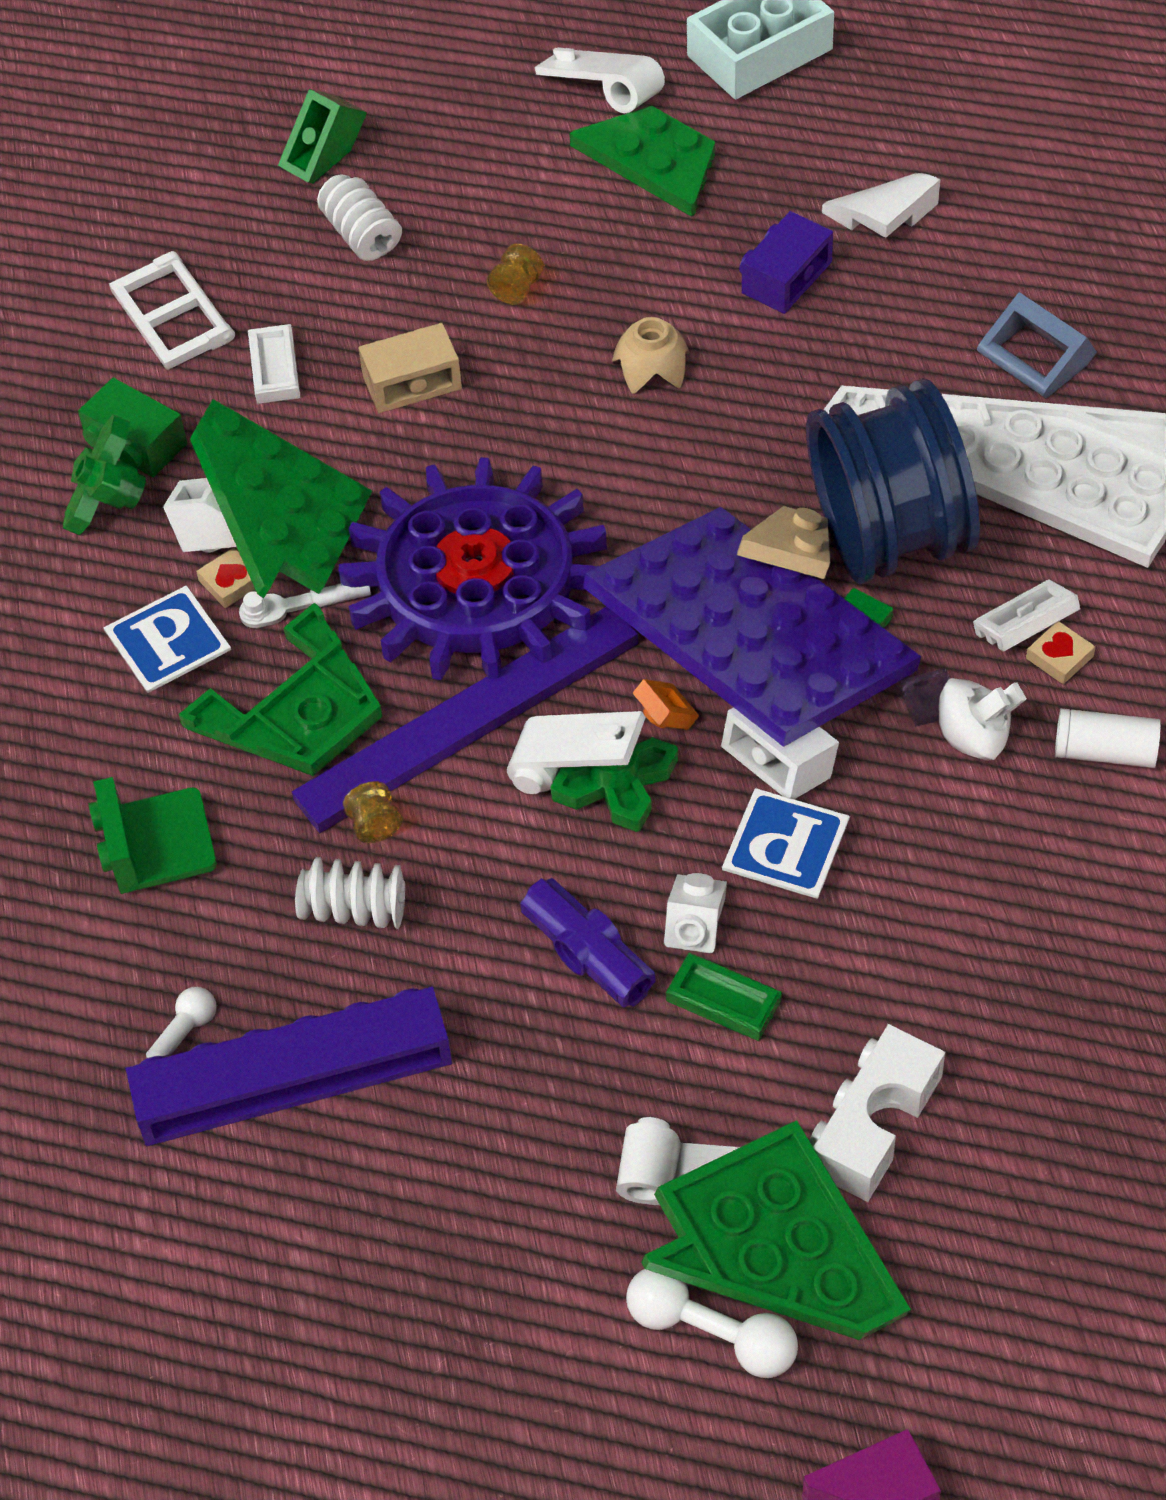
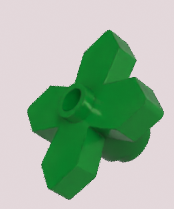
[63,414,146,536]
[551,737,678,832]

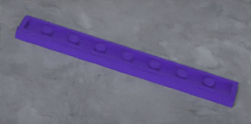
[291,606,638,834]

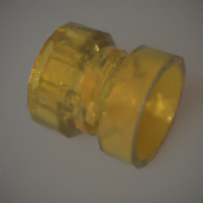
[486,244,544,305]

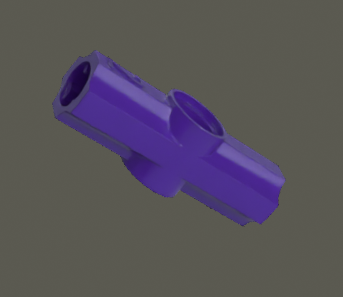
[520,878,656,1008]

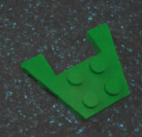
[178,603,383,776]

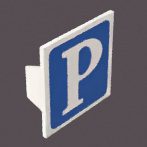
[103,586,231,693]
[722,788,850,899]

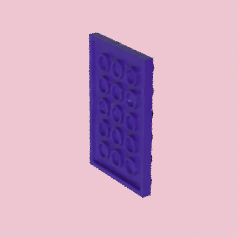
[583,507,921,747]

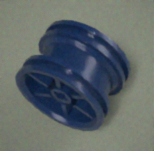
[806,378,980,585]

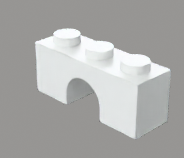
[809,1024,945,1202]

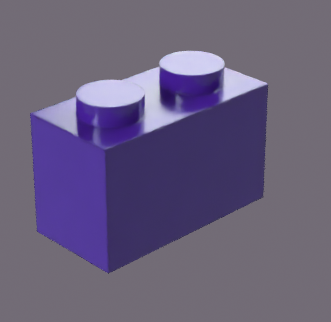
[739,211,833,314]

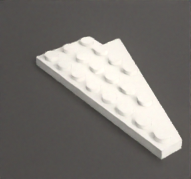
[824,385,1166,568]

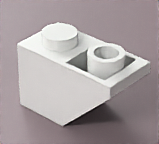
[163,478,236,552]

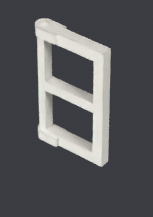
[109,251,235,370]

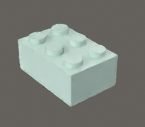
[687,0,834,100]

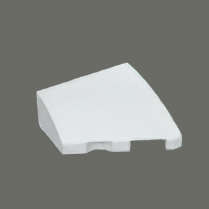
[822,173,940,238]

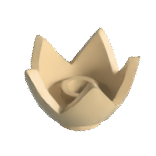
[612,317,690,394]

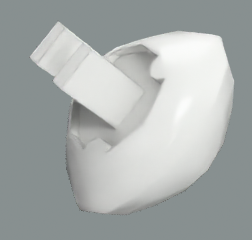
[939,678,1027,760]

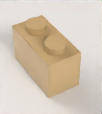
[358,323,462,414]

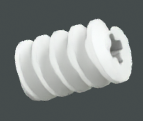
[317,174,402,261]
[295,857,405,930]

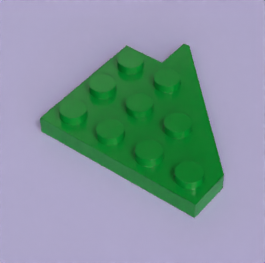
[190,399,372,598]
[641,1120,911,1340]

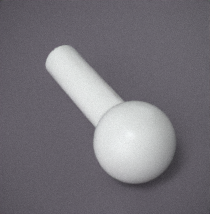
[146,987,217,1058]

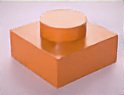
[633,679,699,730]

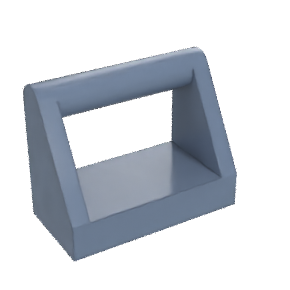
[977,292,1097,398]

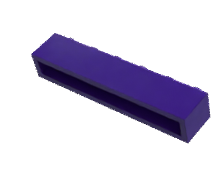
[126,986,452,1147]

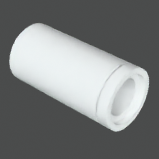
[1055,708,1161,768]

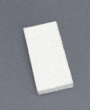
[248,324,301,404]

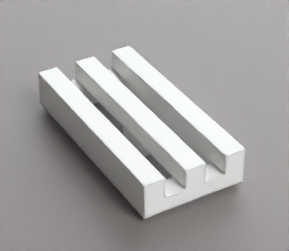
[973,579,1080,651]

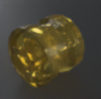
[343,781,402,843]

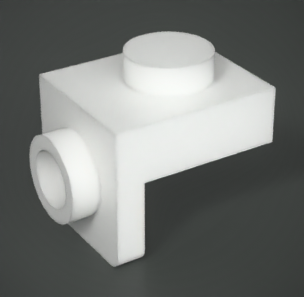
[664,873,727,953]

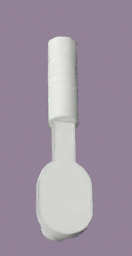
[239,584,371,628]

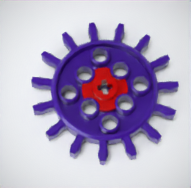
[339,457,607,680]

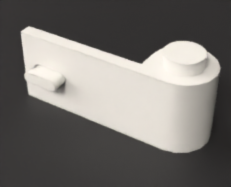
[535,48,665,113]
[507,711,646,794]
[616,1117,740,1205]

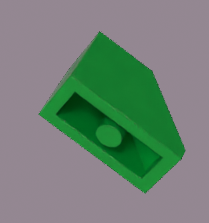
[278,89,367,184]

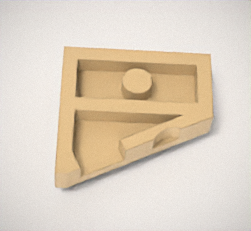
[737,506,830,579]

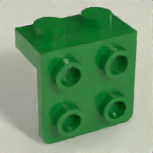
[88,777,217,894]

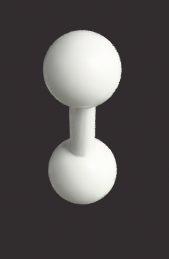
[626,1269,798,1378]

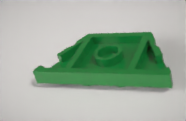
[569,106,715,217]

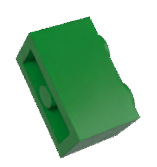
[78,377,188,477]

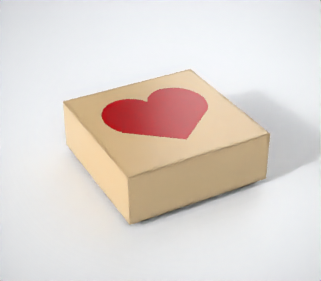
[196,547,255,608]
[1026,621,1096,685]

